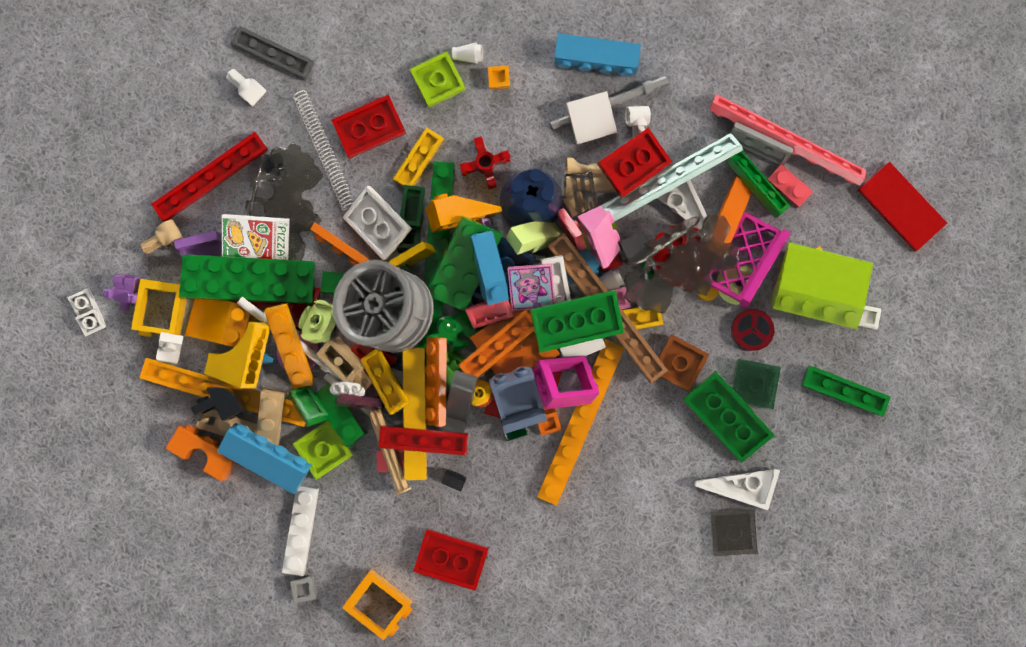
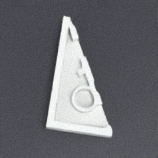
[657,180,713,238]
[694,469,780,510]

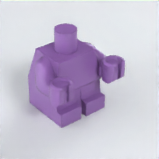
[103,274,143,311]

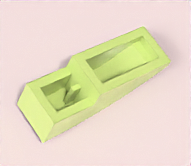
[506,221,563,255]

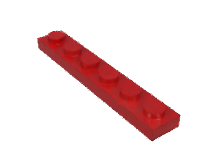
[151,132,269,222]

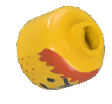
[471,379,493,408]

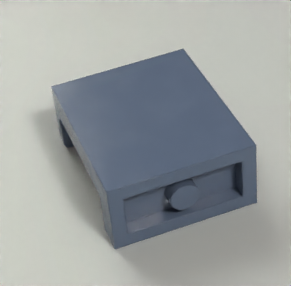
[489,366,547,433]

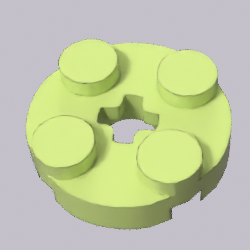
[299,300,336,343]

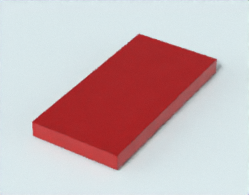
[857,162,947,252]

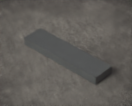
[230,26,314,81]

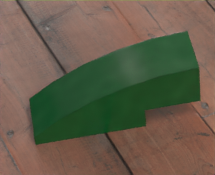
[397,185,426,253]

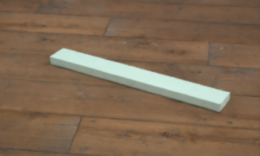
[601,133,743,222]

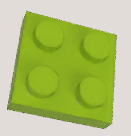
[410,52,466,108]
[293,421,354,480]

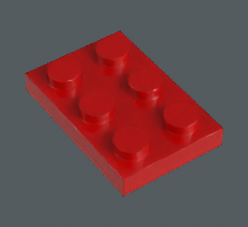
[331,94,406,159]
[597,127,672,199]
[413,528,489,591]

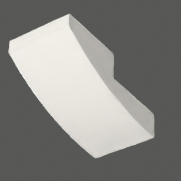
[67,288,106,337]

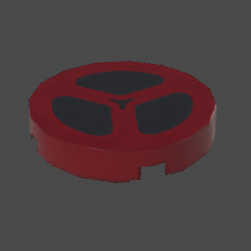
[731,309,775,351]

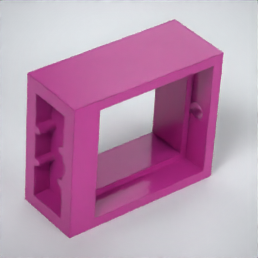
[532,356,599,409]

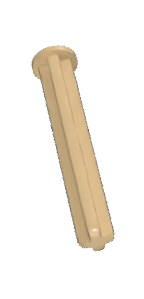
[369,409,412,495]

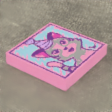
[508,264,556,311]

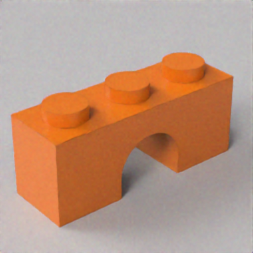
[165,424,237,481]

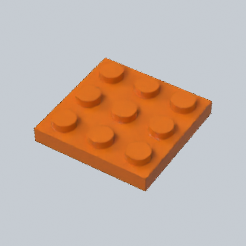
[470,310,560,375]

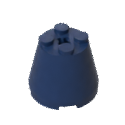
[500,169,563,227]

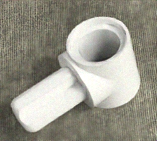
[226,69,266,107]
[625,106,651,138]

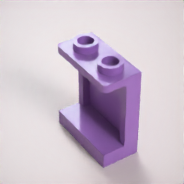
[174,231,222,260]

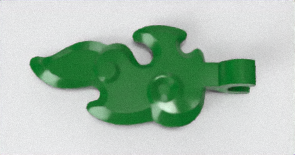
[422,311,489,351]

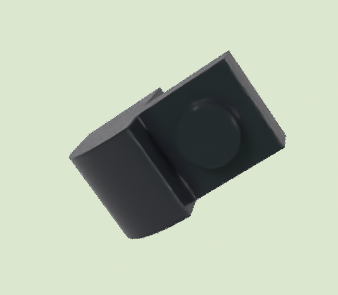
[191,387,247,421]

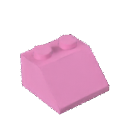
[577,206,620,269]

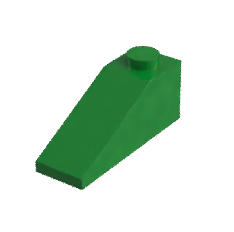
[315,383,368,447]

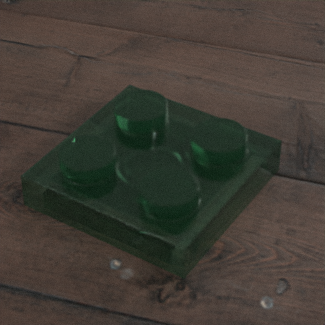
[732,359,781,409]

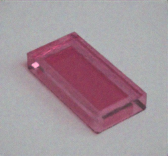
[334,394,382,410]

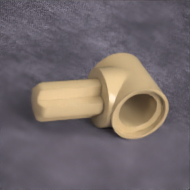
[140,220,183,254]

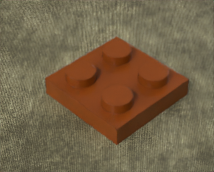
[658,334,710,392]

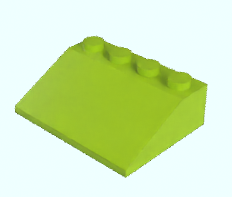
[770,242,873,329]

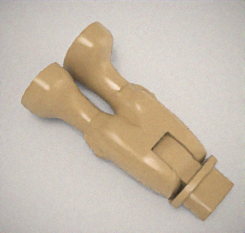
[563,157,616,197]

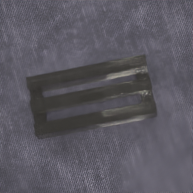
[570,172,598,218]

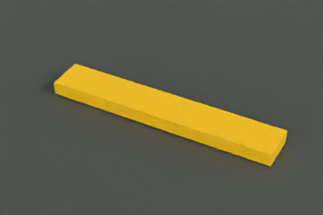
[403,348,427,480]

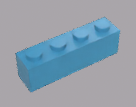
[554,33,641,77]
[217,423,312,494]

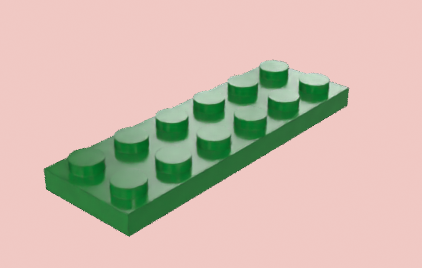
[179,254,315,305]

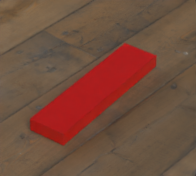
[378,425,469,456]

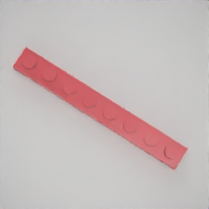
[709,94,866,186]

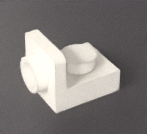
[156,332,183,364]

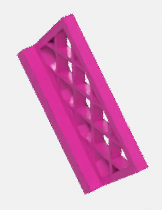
[702,212,791,309]

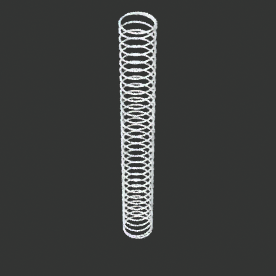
[293,91,354,210]

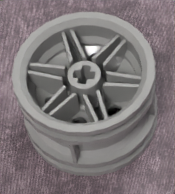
[333,260,434,353]

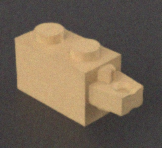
[316,337,373,391]

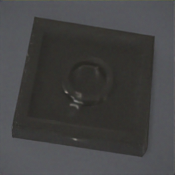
[710,509,758,556]

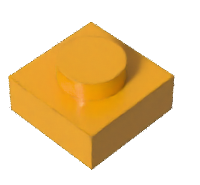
[488,65,510,90]

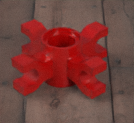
[460,136,511,190]

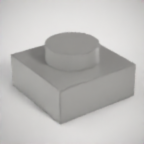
[290,576,317,603]

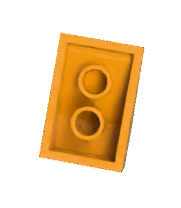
[425,194,502,233]
[185,299,256,347]

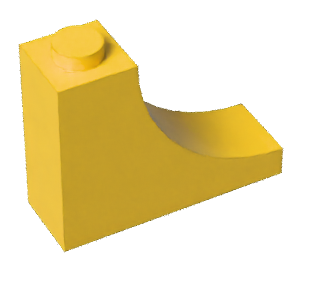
[204,322,270,388]

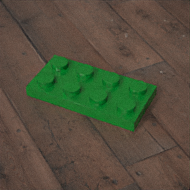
[428,215,502,311]
[529,290,624,353]
[683,370,775,463]

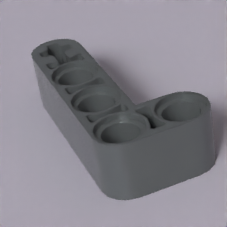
[441,370,478,433]

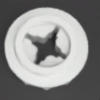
[330,382,365,398]

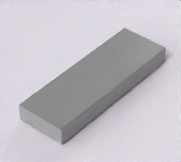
[729,122,794,166]

